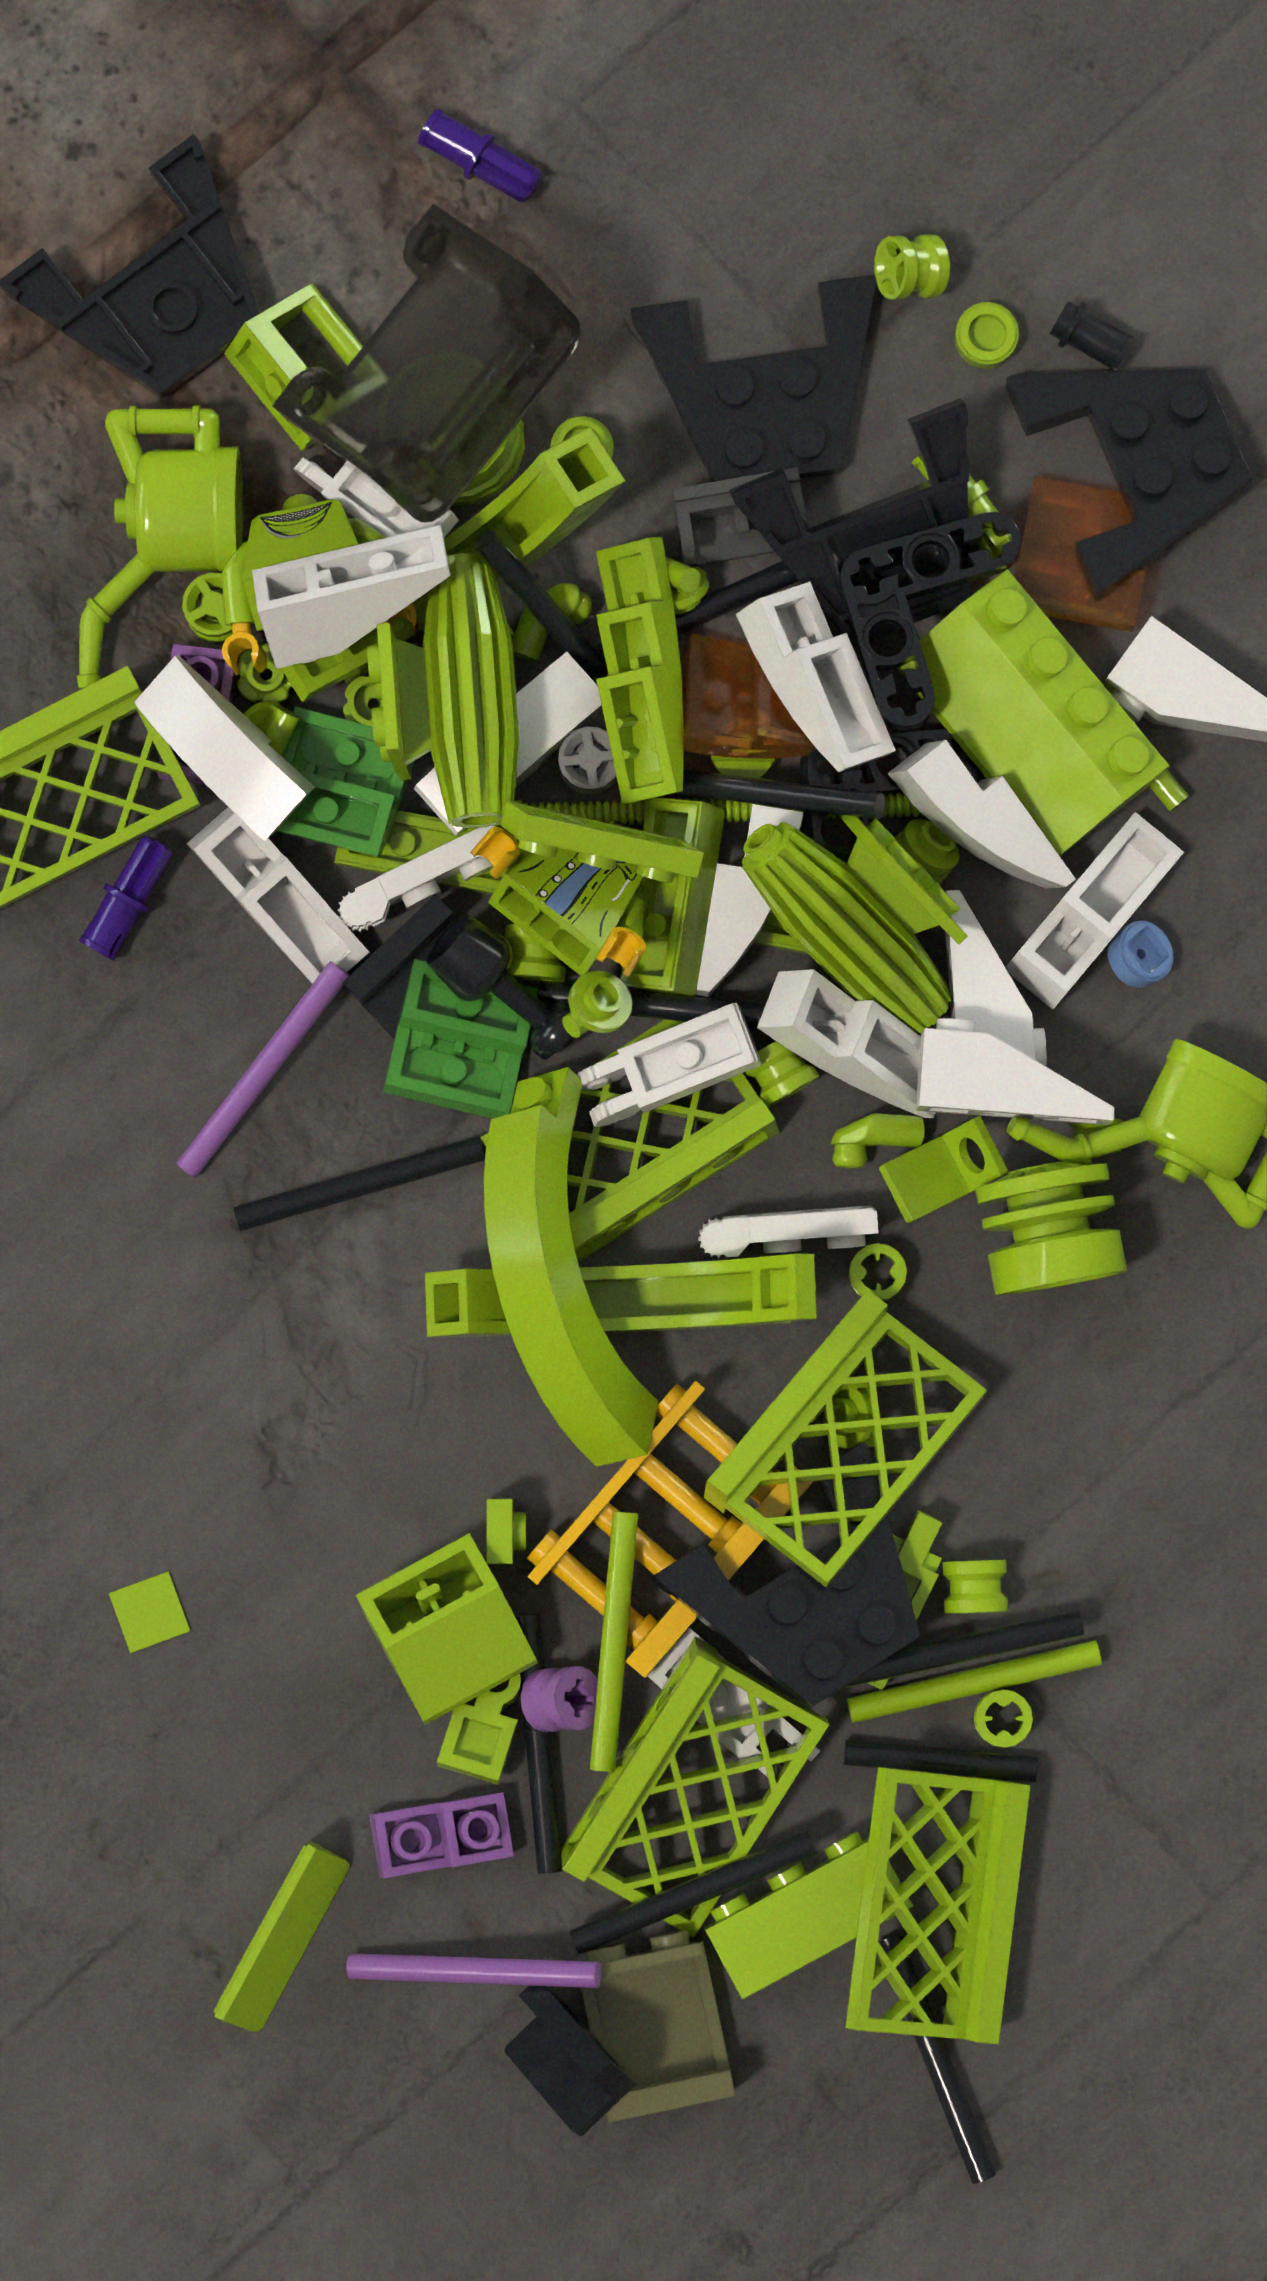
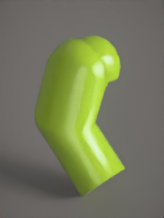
[512,583,592,663]
[830,1113,925,1169]

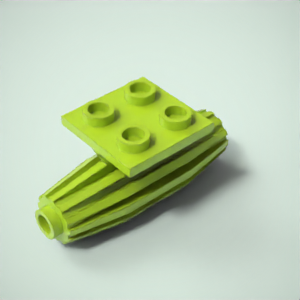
[367,553,520,828]
[742,815,968,1034]

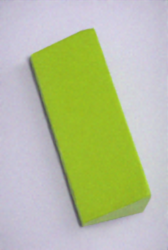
[620,798,725,997]
[213,1841,350,2032]

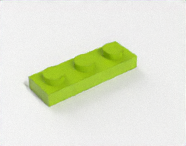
[500,801,704,883]

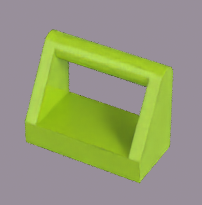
[224,283,391,451]

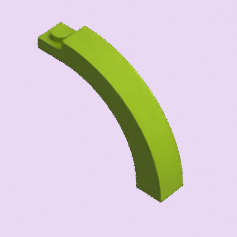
[269,427,625,702]
[484,1067,659,1467]
[425,1254,817,1337]

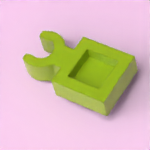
[437,1674,521,1785]

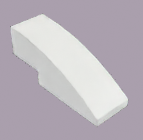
[736,582,896,772]
[414,652,602,836]
[134,654,315,841]
[888,740,1076,888]
[696,804,804,998]
[186,807,369,984]
[1005,812,1184,1010]
[757,969,936,1118]

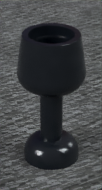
[426,914,571,1060]

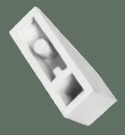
[252,525,450,669]
[1103,616,1267,742]
[945,890,1047,1066]
[916,1018,1115,1125]

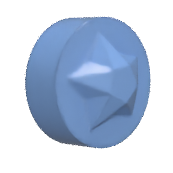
[1108,921,1173,988]

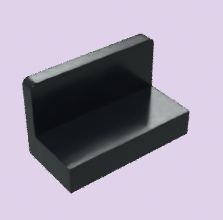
[343,894,456,1039]
[505,1986,636,2136]

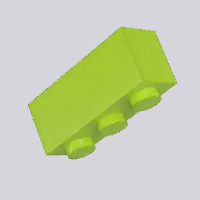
[704,1831,913,2000]

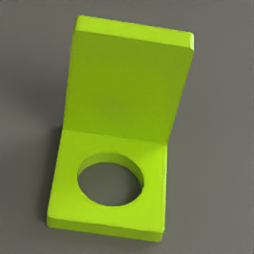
[879,1116,1008,1223]

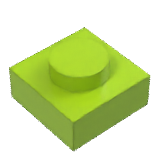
[487,1499,526,1564]

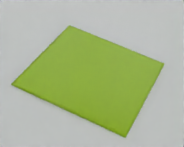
[109,1571,190,1653]

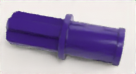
[418,108,541,202]
[79,836,171,961]

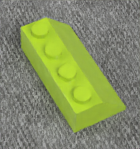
[897,569,1170,856]

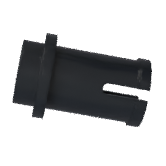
[1049,301,1134,371]

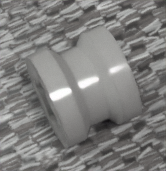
[558,726,617,796]

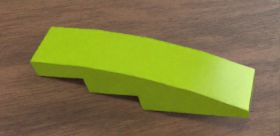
[596,537,684,804]

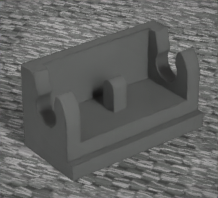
[672,467,808,567]

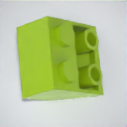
[356,1533,538,1725]

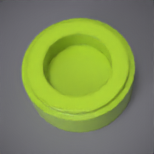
[954,302,1019,369]

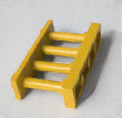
[527,1381,813,1678]

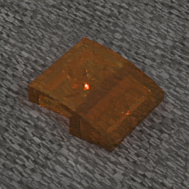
[1014,476,1147,633]
[682,633,817,759]

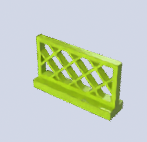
[0,665,201,909]
[480,1020,779,1263]
[704,1289,987,1588]
[561,1637,829,1938]
[845,1767,1031,2044]

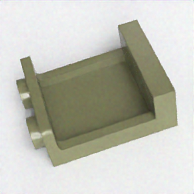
[581,1930,736,2123]

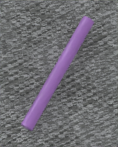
[176,960,350,1178]
[347,1953,602,1988]

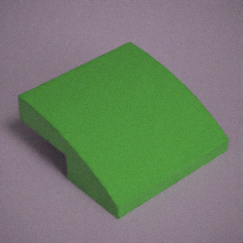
[277,707,414,858]
[383,959,538,1119]

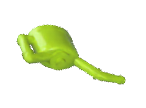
[76,405,243,689]
[1006,1039,1267,1229]

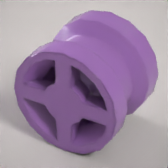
[521,1666,598,1732]

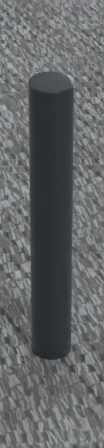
[475,530,606,678]
[843,1740,1038,1782]

